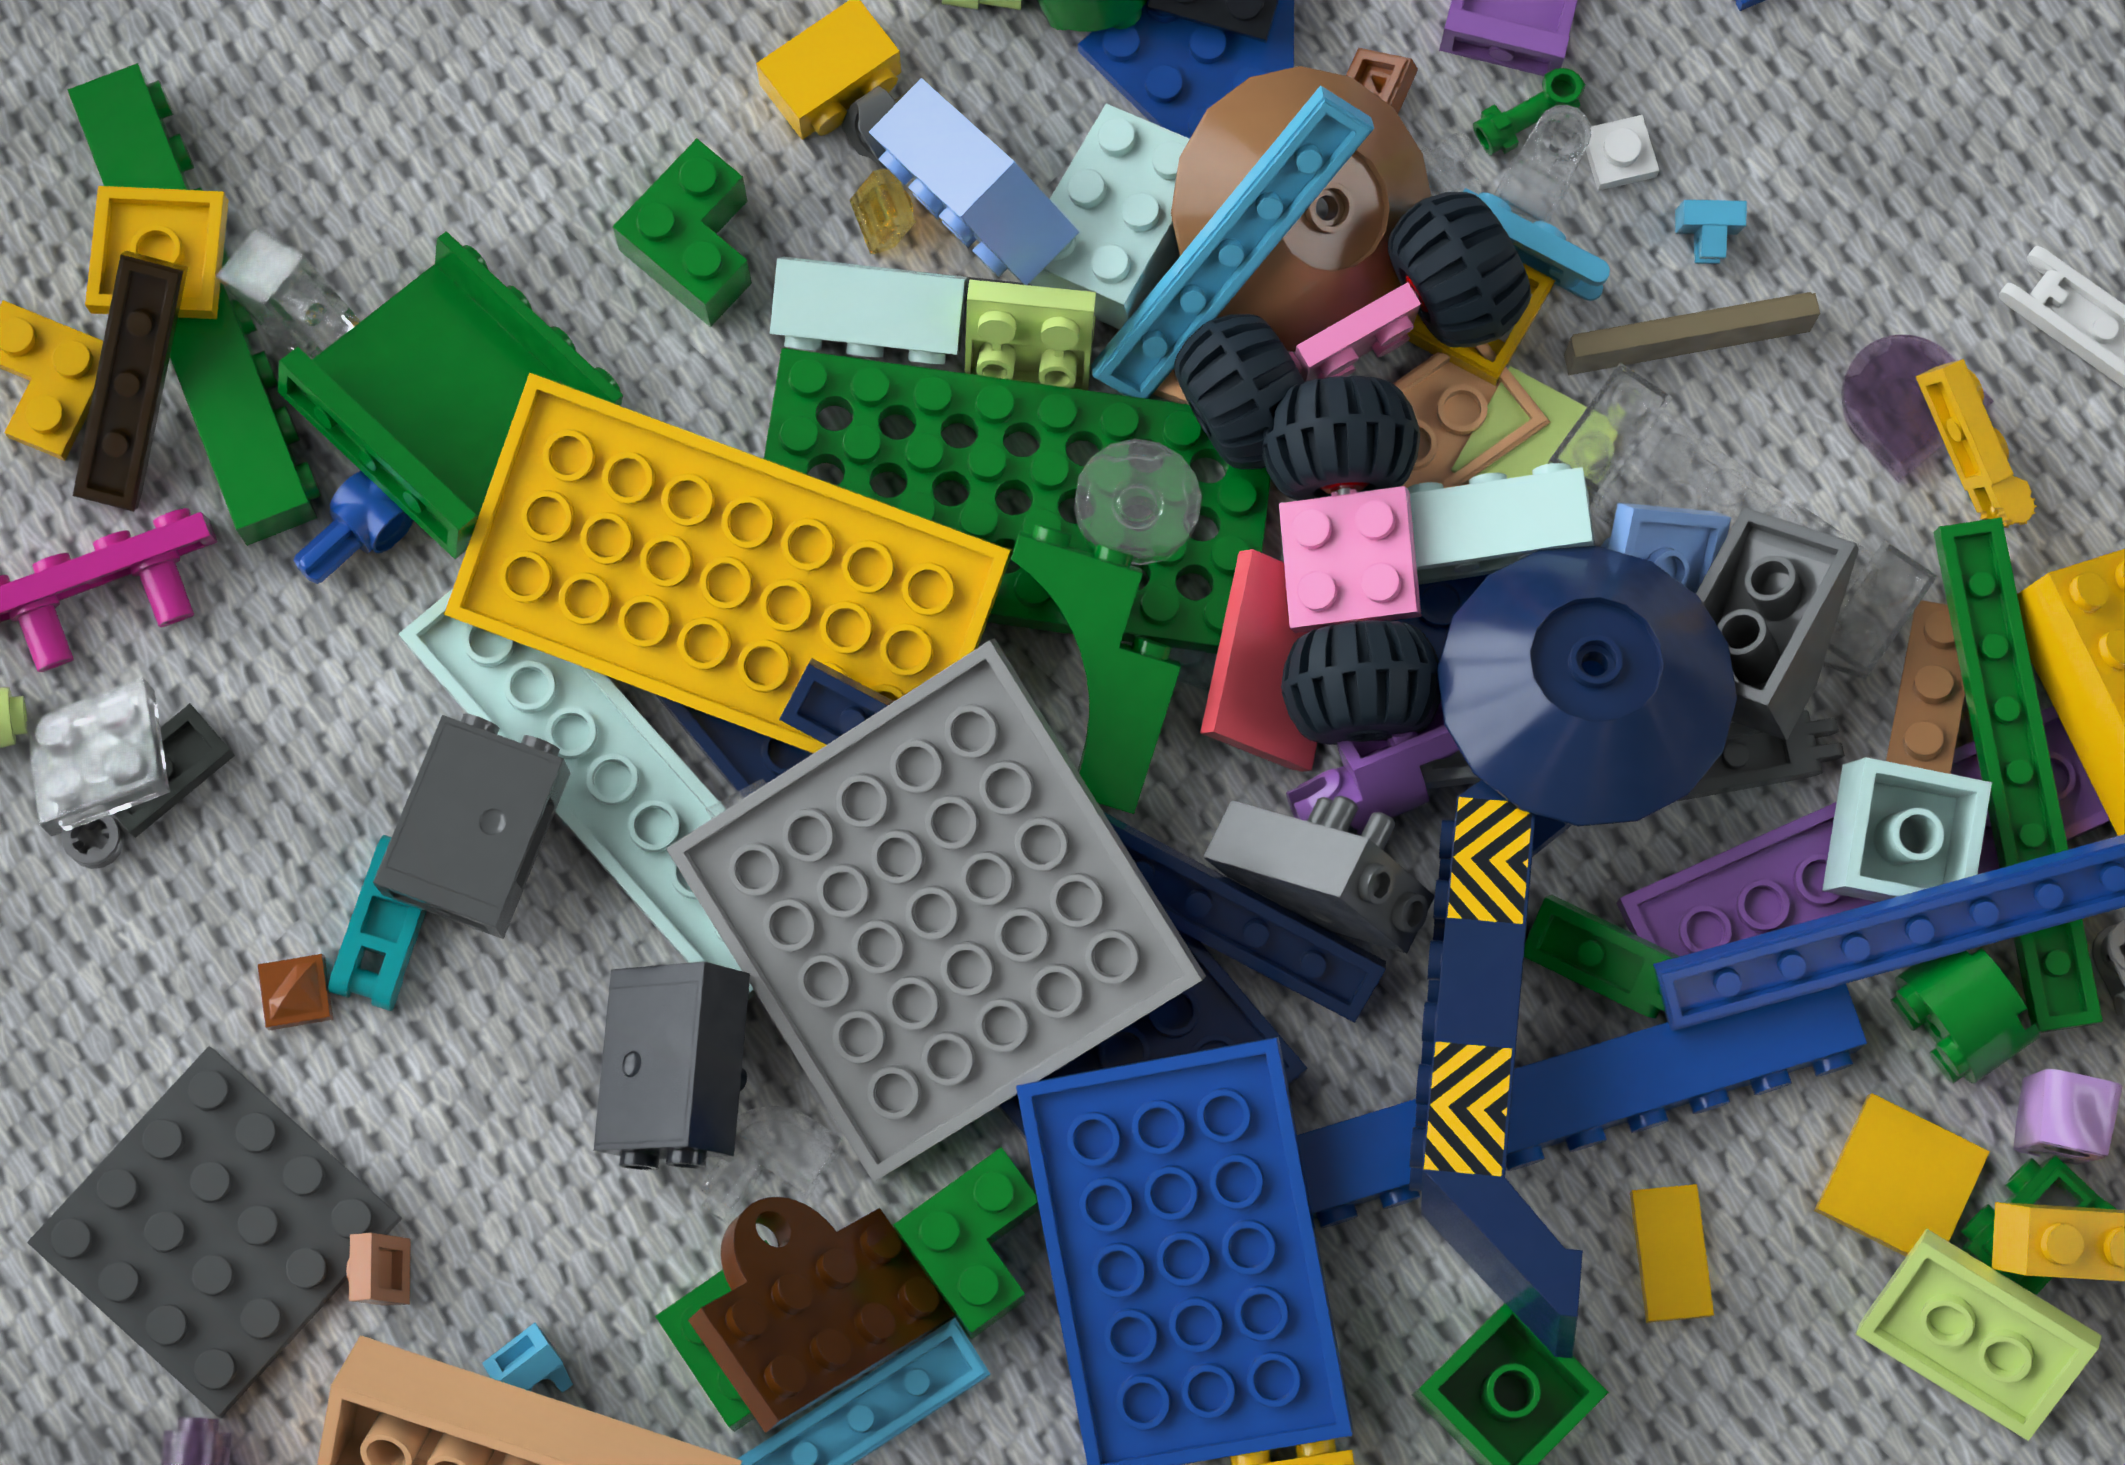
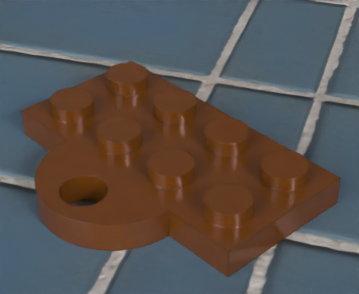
[688,1197,955,1433]

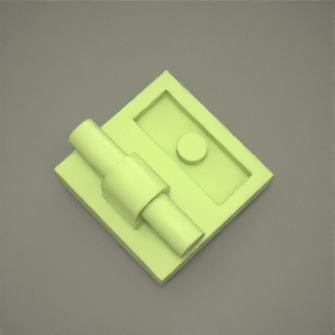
[965,280,1096,390]

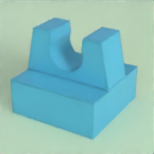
[1675,200,1747,264]
[482,1323,573,1393]

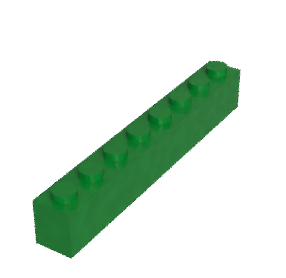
[67,63,322,546]

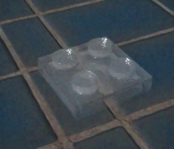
[26,677,170,837]

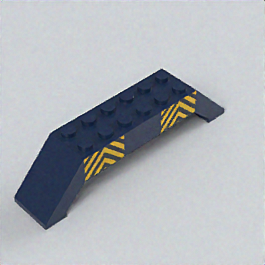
[1409,780,1583,1358]

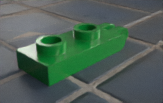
[1524,894,1680,1019]

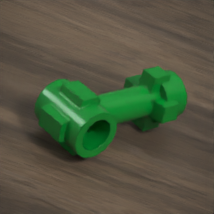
[1473,68,1586,155]

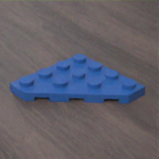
[1078,0,1294,139]

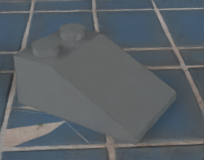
[1696,507,1859,741]

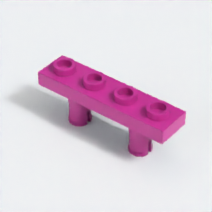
[0,508,218,672]

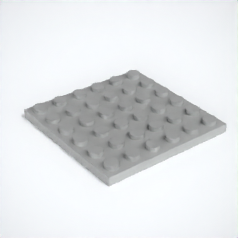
[666,639,1206,1182]

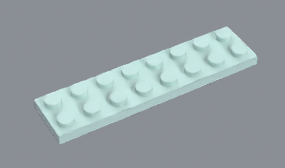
[399,589,756,1000]

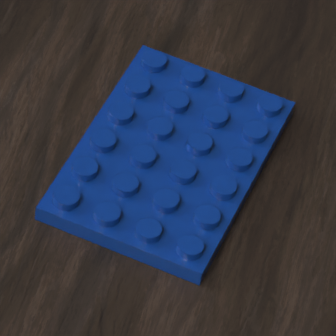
[1016,1037,1354,1465]

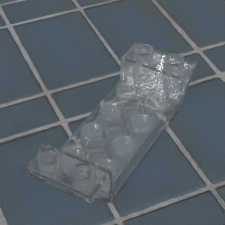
[1548,362,1938,679]

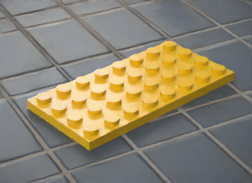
[444,373,1013,753]

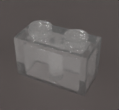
[216,228,361,359]

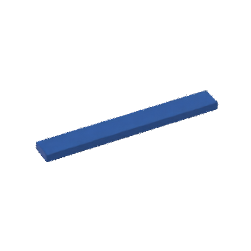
[1653,834,2125,1031]

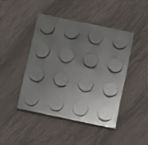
[27,1046,402,1418]

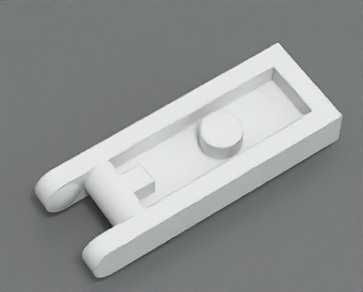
[1999,246,2125,389]

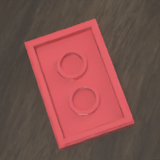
[1200,549,1317,772]

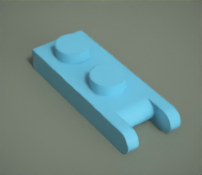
[1463,188,1610,301]

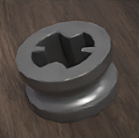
[61,808,124,869]

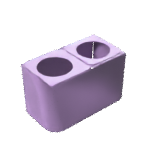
[2013,1069,2123,1165]

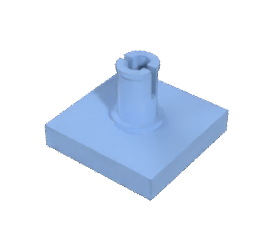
[1601,503,1731,594]

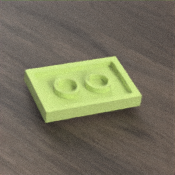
[1856,1228,2102,1441]

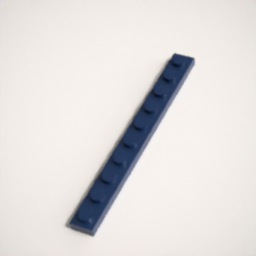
[779,658,1386,1023]

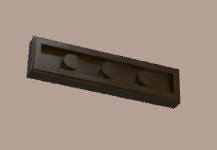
[72,251,188,512]

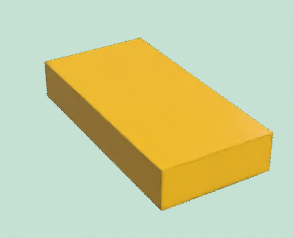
[1630,1184,1714,1323]

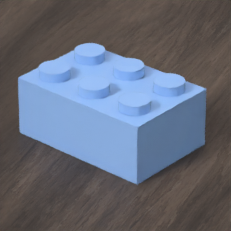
[869,78,1079,285]

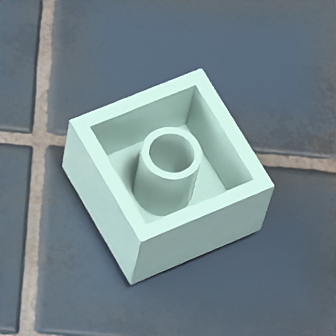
[1822,757,1992,902]

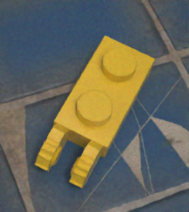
[1915,359,2037,528]

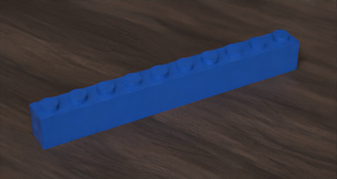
[1298,984,1867,1228]

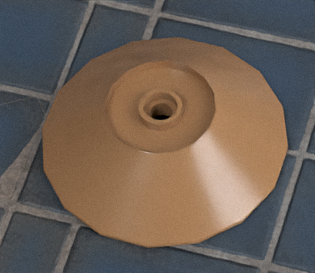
[1171,66,1431,352]

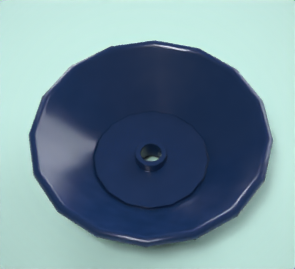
[1437,545,1737,827]

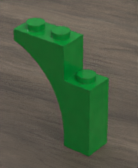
[1011,524,1181,814]

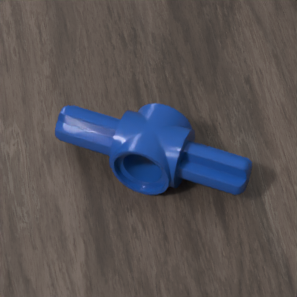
[294,471,414,584]

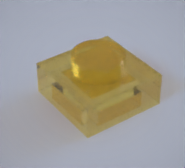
[849,169,916,254]

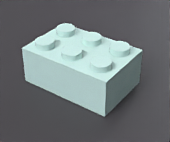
[1029,103,1190,330]

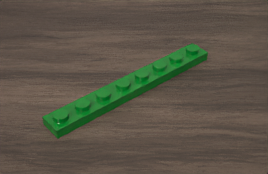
[1933,517,2103,1033]

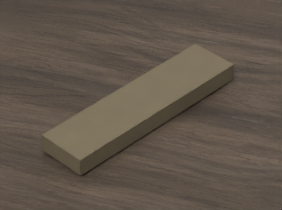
[1564,292,1820,375]

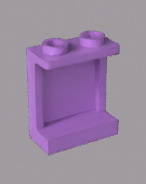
[1439,0,1578,76]

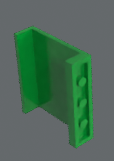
[278,231,623,559]

